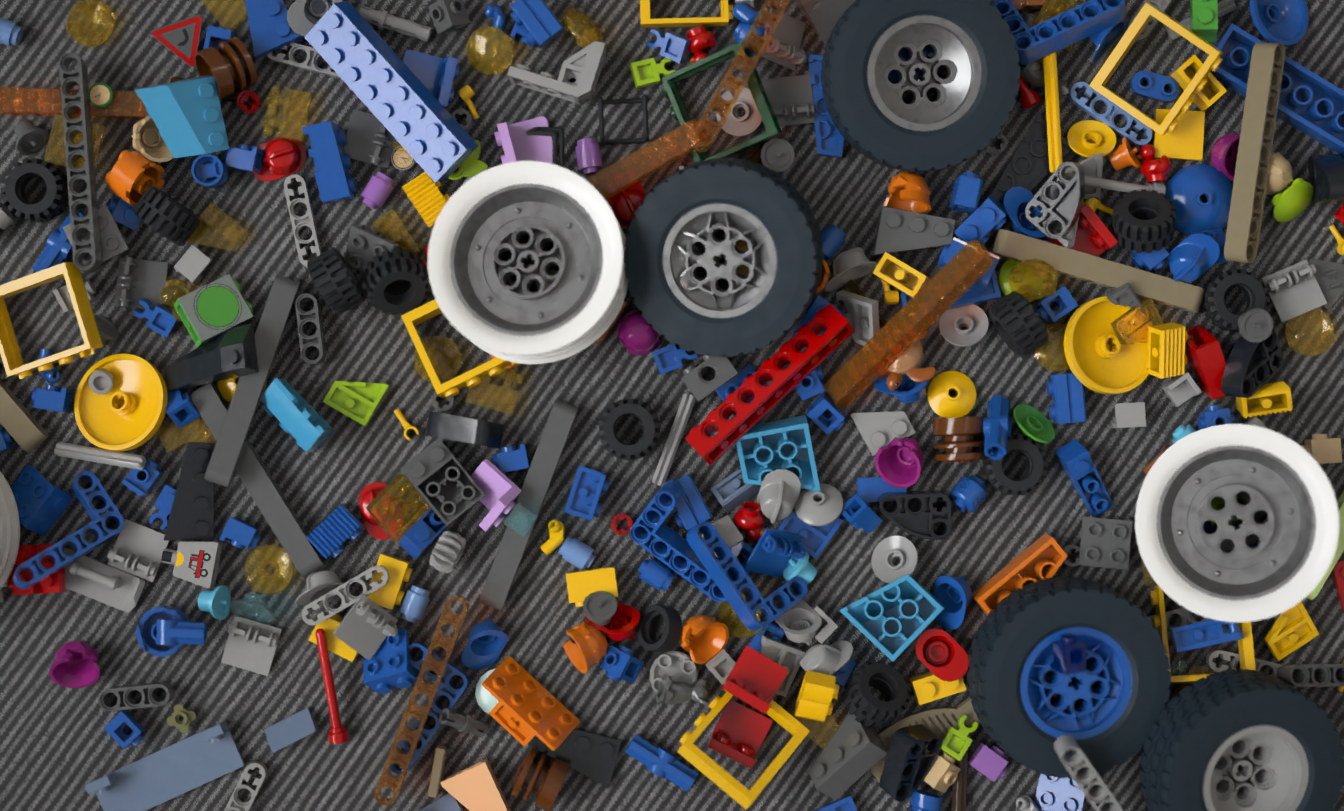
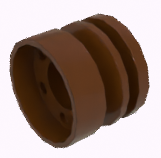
[194,37,257,100]
[932,416,986,464]
[511,748,570,811]

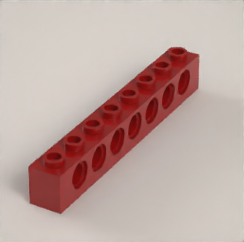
[685,303,855,466]

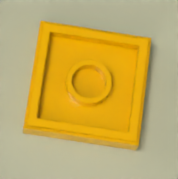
[1153,109,1205,161]

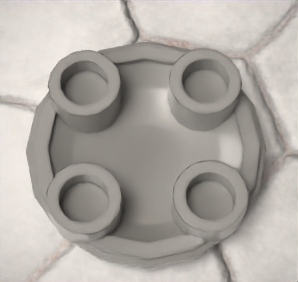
[649,651,698,692]

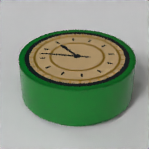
[88,83,114,109]

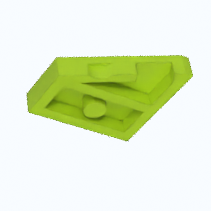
[323,381,389,426]

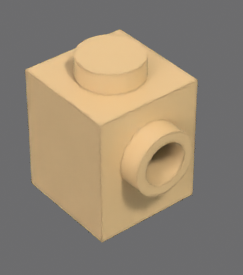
[1302,434,1342,464]
[924,752,961,793]

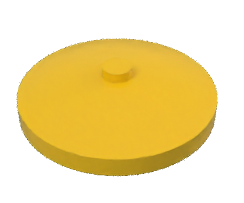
[1064,296,1151,395]
[74,354,168,452]

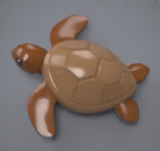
[868,325,936,391]

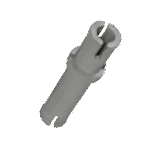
[359,5,432,42]

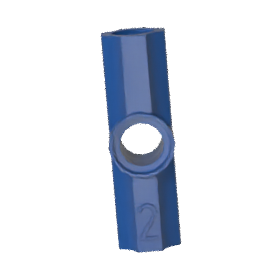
[32,211,86,272]
[983,395,1011,460]
[625,734,698,791]

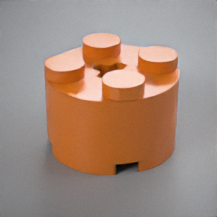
[105,150,165,207]

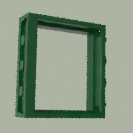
[662,41,783,163]

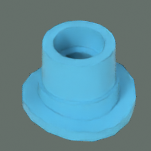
[783,552,817,585]
[198,585,231,620]

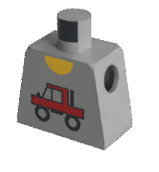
[162,541,223,589]

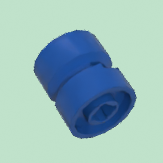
[191,154,230,188]
[907,790,944,811]

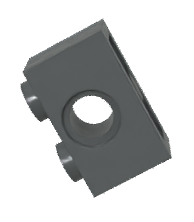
[681,354,738,402]

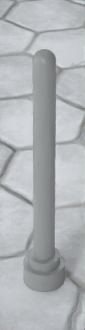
[1065,172,1166,195]

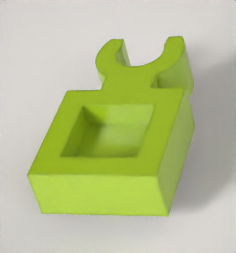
[630,58,675,89]
[940,715,978,761]

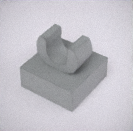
[705,649,736,684]

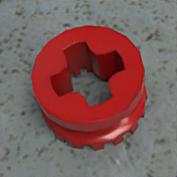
[236,90,261,114]
[611,513,633,535]

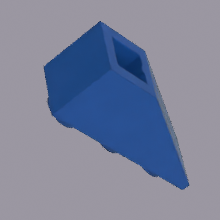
[1055,439,1114,517]
[398,508,452,560]

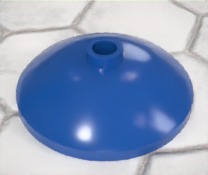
[1250,0,1309,47]
[1165,164,1233,236]

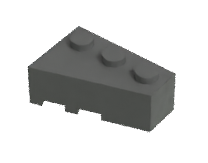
[872,207,956,257]
[809,714,888,800]

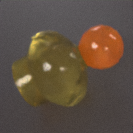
[159,279,190,321]

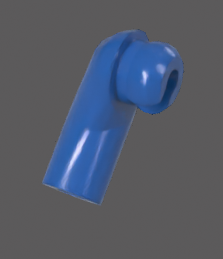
[732,3,769,23]
[485,4,506,40]
[38,349,61,383]

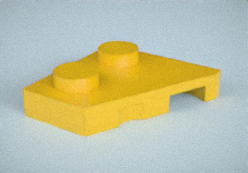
[1264,601,1320,661]

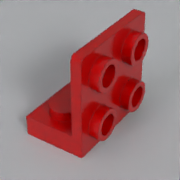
[1045,204,1118,257]
[721,646,788,714]
[707,699,773,769]

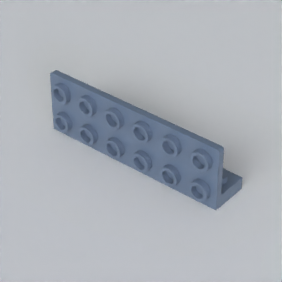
[85,721,245,811]

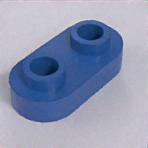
[1130,71,1180,103]

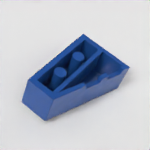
[302,121,357,204]

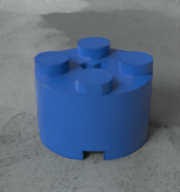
[136,605,190,657]

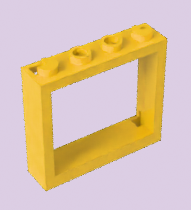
[640,0,733,28]
[1089,3,1224,136]
[0,262,103,379]
[401,299,519,398]
[1150,584,1256,684]
[677,689,810,810]

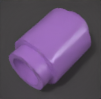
[575,138,603,175]
[361,172,394,210]

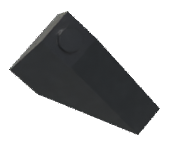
[165,324,259,392]

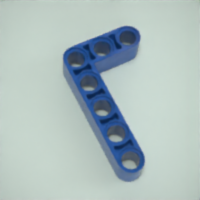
[992,0,1126,65]
[13,471,124,589]
[630,480,732,603]
[686,522,808,630]
[389,641,469,775]

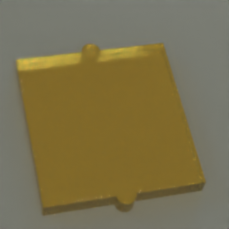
[201,0,247,30]

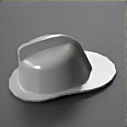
[287,0,343,36]
[824,247,878,292]
[757,469,801,524]
[296,571,344,605]
[774,599,822,645]
[800,641,854,675]

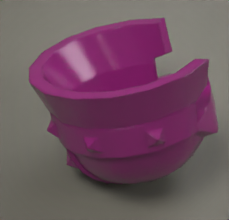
[1211,131,1240,181]
[618,308,664,356]
[875,436,925,488]
[49,640,100,688]

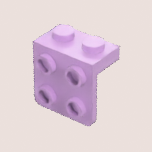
[494,116,552,164]
[471,459,522,532]

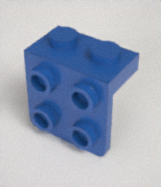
[402,50,460,108]
[11,465,74,536]
[363,628,421,694]

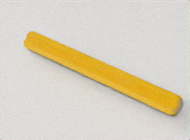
[1043,52,1063,173]

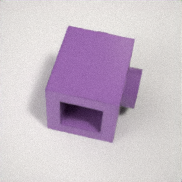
[968,742,1008,782]

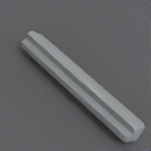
[652,393,696,486]
[54,442,146,470]

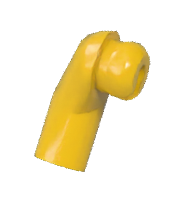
[540,519,565,556]

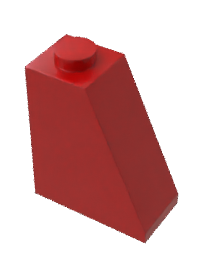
[1185,324,1226,400]

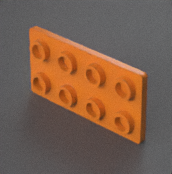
[482,656,580,751]

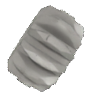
[429,530,466,573]

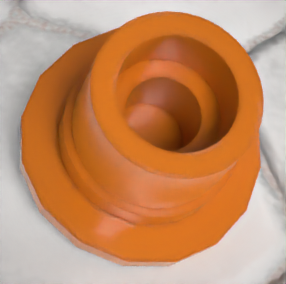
[1108,136,1141,171]

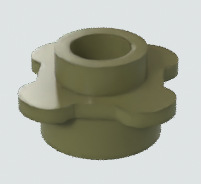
[167,704,196,733]

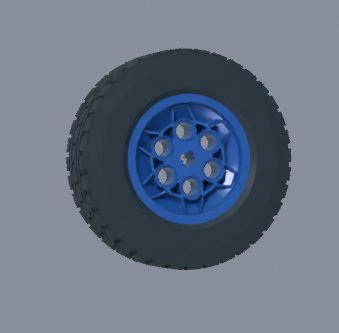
[967,577,1171,779]

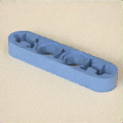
[1068,82,1152,147]

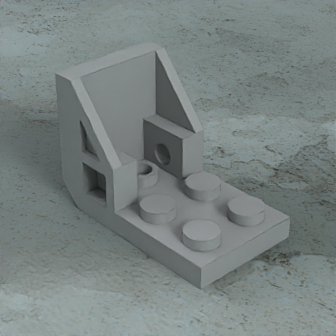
[507,41,607,105]

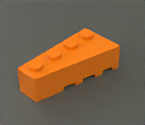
[972,533,1067,615]

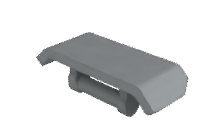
[64,548,145,613]

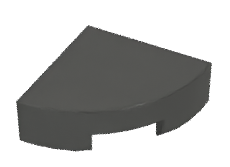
[1107,282,1141,308]

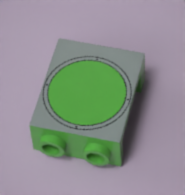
[173,274,253,348]

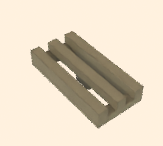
[428,745,448,798]

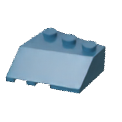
[135,76,229,158]
[260,378,336,452]
[736,415,821,492]
[839,574,945,662]

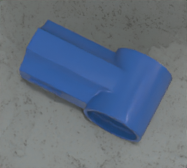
[156,618,207,645]

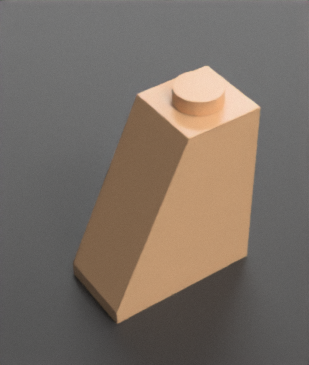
[440,759,511,811]

